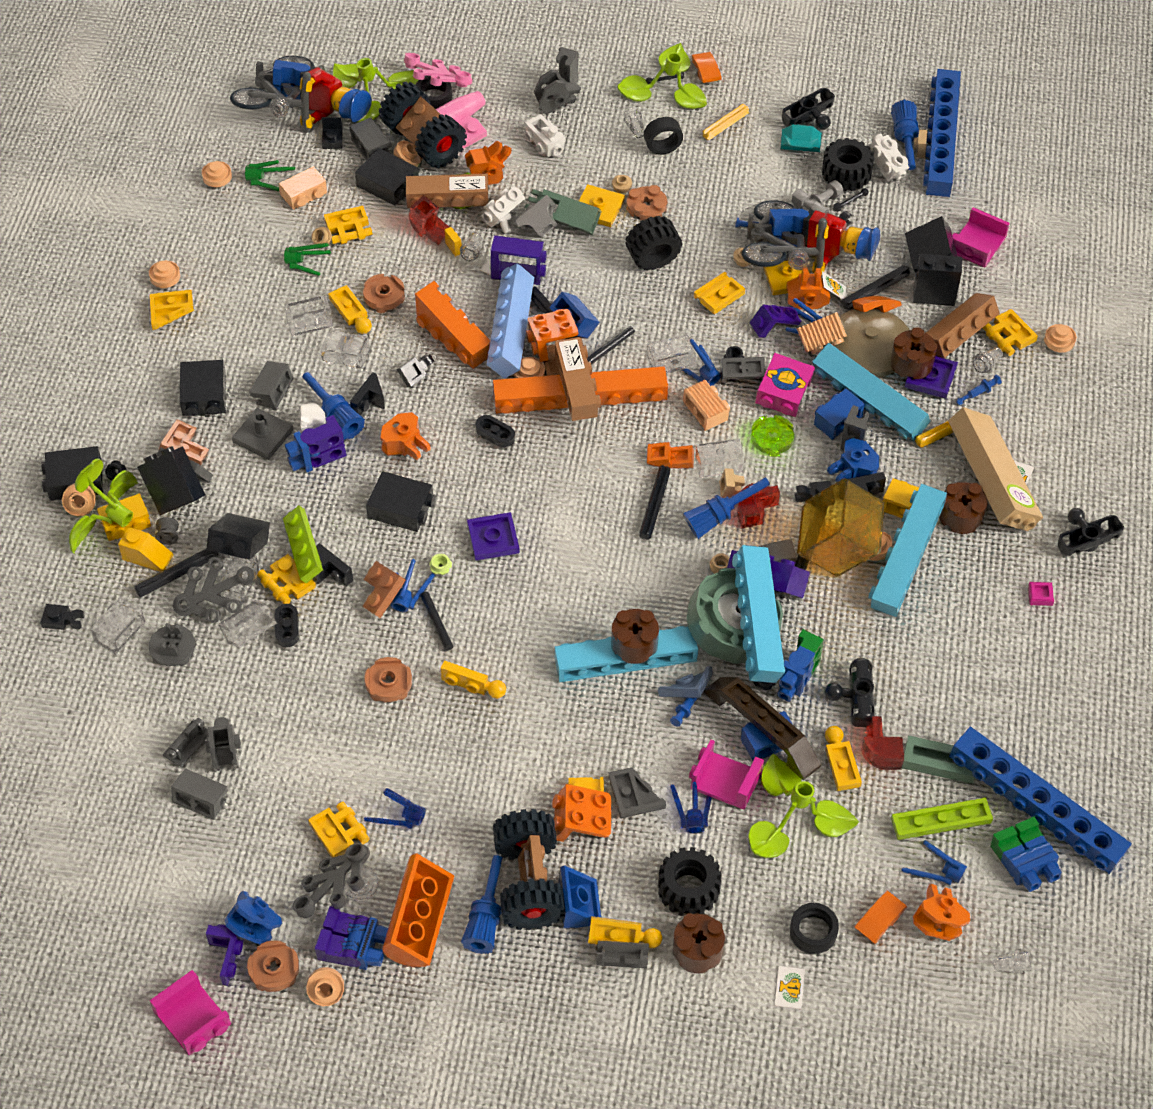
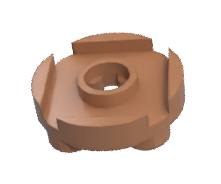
[627,185,667,221]
[363,274,405,313]
[364,657,412,702]
[247,941,299,992]

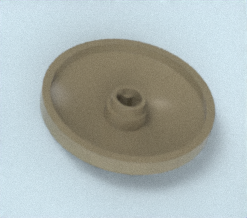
[830,308,909,378]

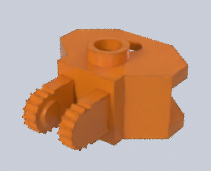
[464,141,512,185]
[786,268,830,309]
[380,412,431,460]
[913,884,971,941]

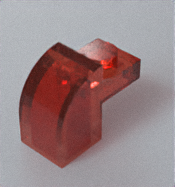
[409,195,449,245]
[737,483,780,529]
[861,716,904,770]

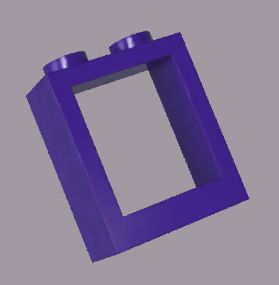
[491,235,547,285]

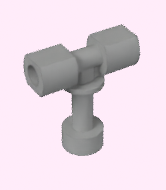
[791,180,843,214]

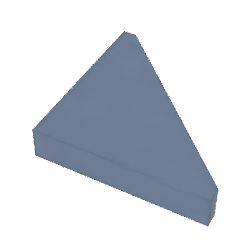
[658,666,713,698]

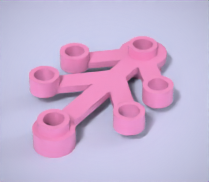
[404,53,473,87]

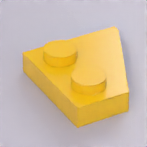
[150,290,194,330]

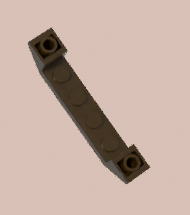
[704,677,821,781]

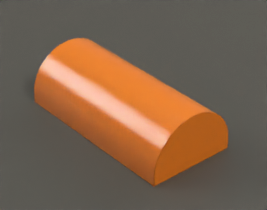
[382,853,454,967]

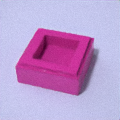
[1028,582,1054,606]

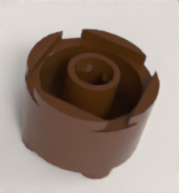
[891,328,937,379]
[939,482,987,534]
[611,609,659,664]
[673,913,725,974]

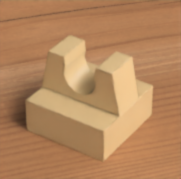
[719,468,745,498]

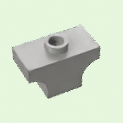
[515,195,558,237]

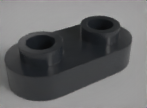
[475,415,515,448]
[274,604,299,647]

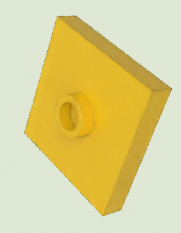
[579,184,625,228]
[763,258,810,296]

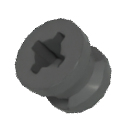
[155,517,179,545]

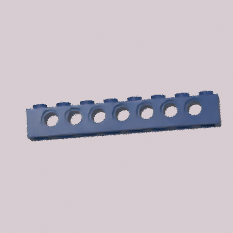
[923,69,961,197]
[949,726,1132,874]

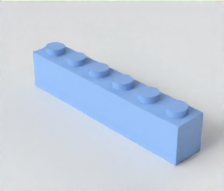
[487,263,534,379]

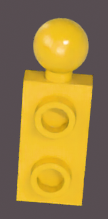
[328,285,372,334]
[441,660,506,699]
[824,726,862,791]
[588,916,663,948]

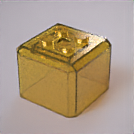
[797,478,885,577]

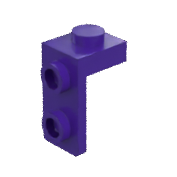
[749,304,802,338]
[206,924,243,986]

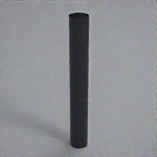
[587,326,635,365]
[420,591,453,651]

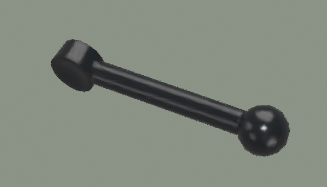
[646,71,684,84]
[833,188,869,212]

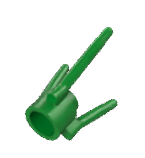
[245,160,296,192]
[284,243,331,276]

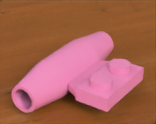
[436,91,487,148]

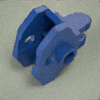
[827,438,879,484]
[224,891,282,944]

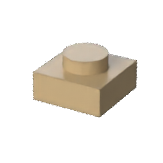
[914,130,927,158]

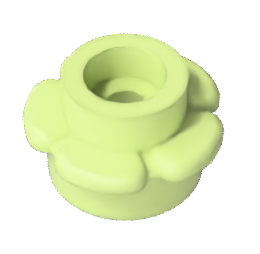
[429,554,452,575]

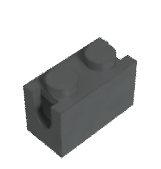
[350,118,392,161]

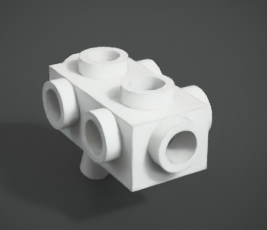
[524,115,565,157]
[869,134,909,181]
[481,186,525,234]

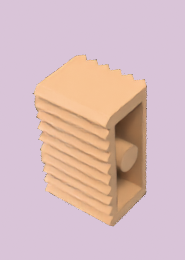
[278,166,327,210]
[797,312,847,355]
[683,380,730,431]

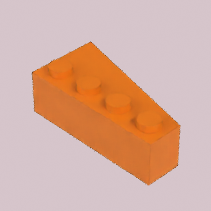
[415,281,490,369]

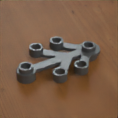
[173,557,257,623]
[292,842,370,918]

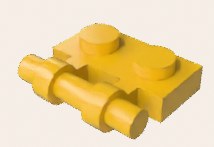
[324,206,373,245]
[983,309,1038,356]
[257,554,316,604]
[308,802,370,858]

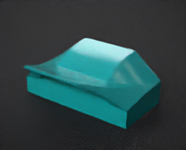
[780,125,822,153]

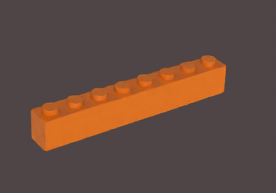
[493,366,668,414]

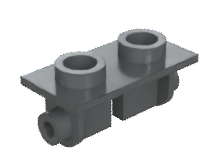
[163,718,208,767]
[596,940,649,968]

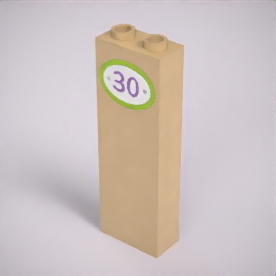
[948,407,1043,531]

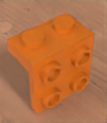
[526,309,578,362]
[552,784,611,842]

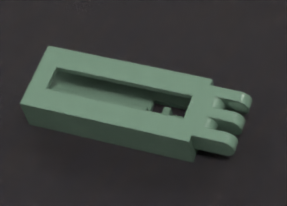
[525,189,602,235]
[901,735,982,784]

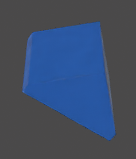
[558,865,602,929]

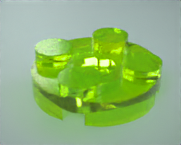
[750,415,794,457]

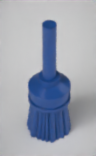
[891,99,919,170]
[302,372,365,440]
[683,477,770,539]
[461,855,503,954]

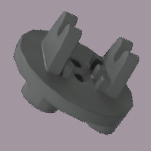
[149,623,195,666]

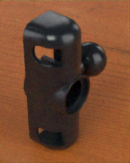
[782,88,835,130]
[1058,508,1124,556]
[824,658,875,727]

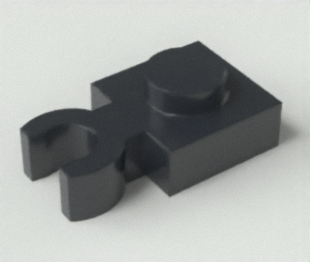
[40,604,85,630]

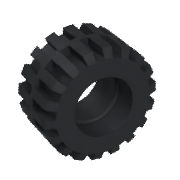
[822,138,874,191]
[625,216,683,271]
[658,847,722,916]

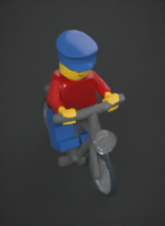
[230,55,372,133]
[742,200,881,278]

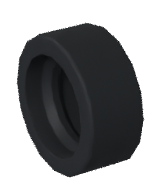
[416,76,452,109]
[644,117,683,155]
[790,903,839,954]

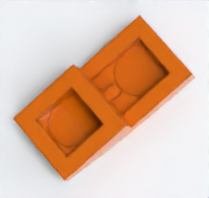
[692,52,722,83]
[852,296,902,313]
[647,442,694,468]
[855,890,908,944]

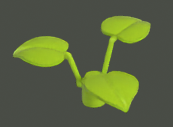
[617,43,707,109]
[333,58,418,123]
[69,458,138,554]
[748,754,859,858]

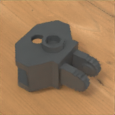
[534,70,581,113]
[205,717,241,771]

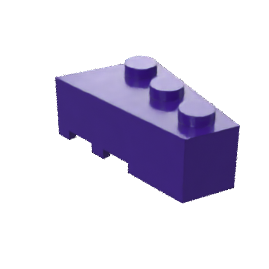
[727,550,810,598]

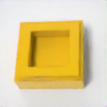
[445,227,462,257]

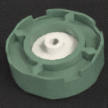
[686,568,783,664]

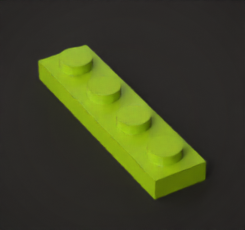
[283,505,323,584]
[891,798,993,840]

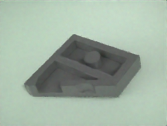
[608,767,666,819]

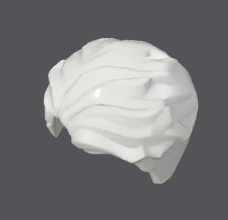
[298,403,326,432]

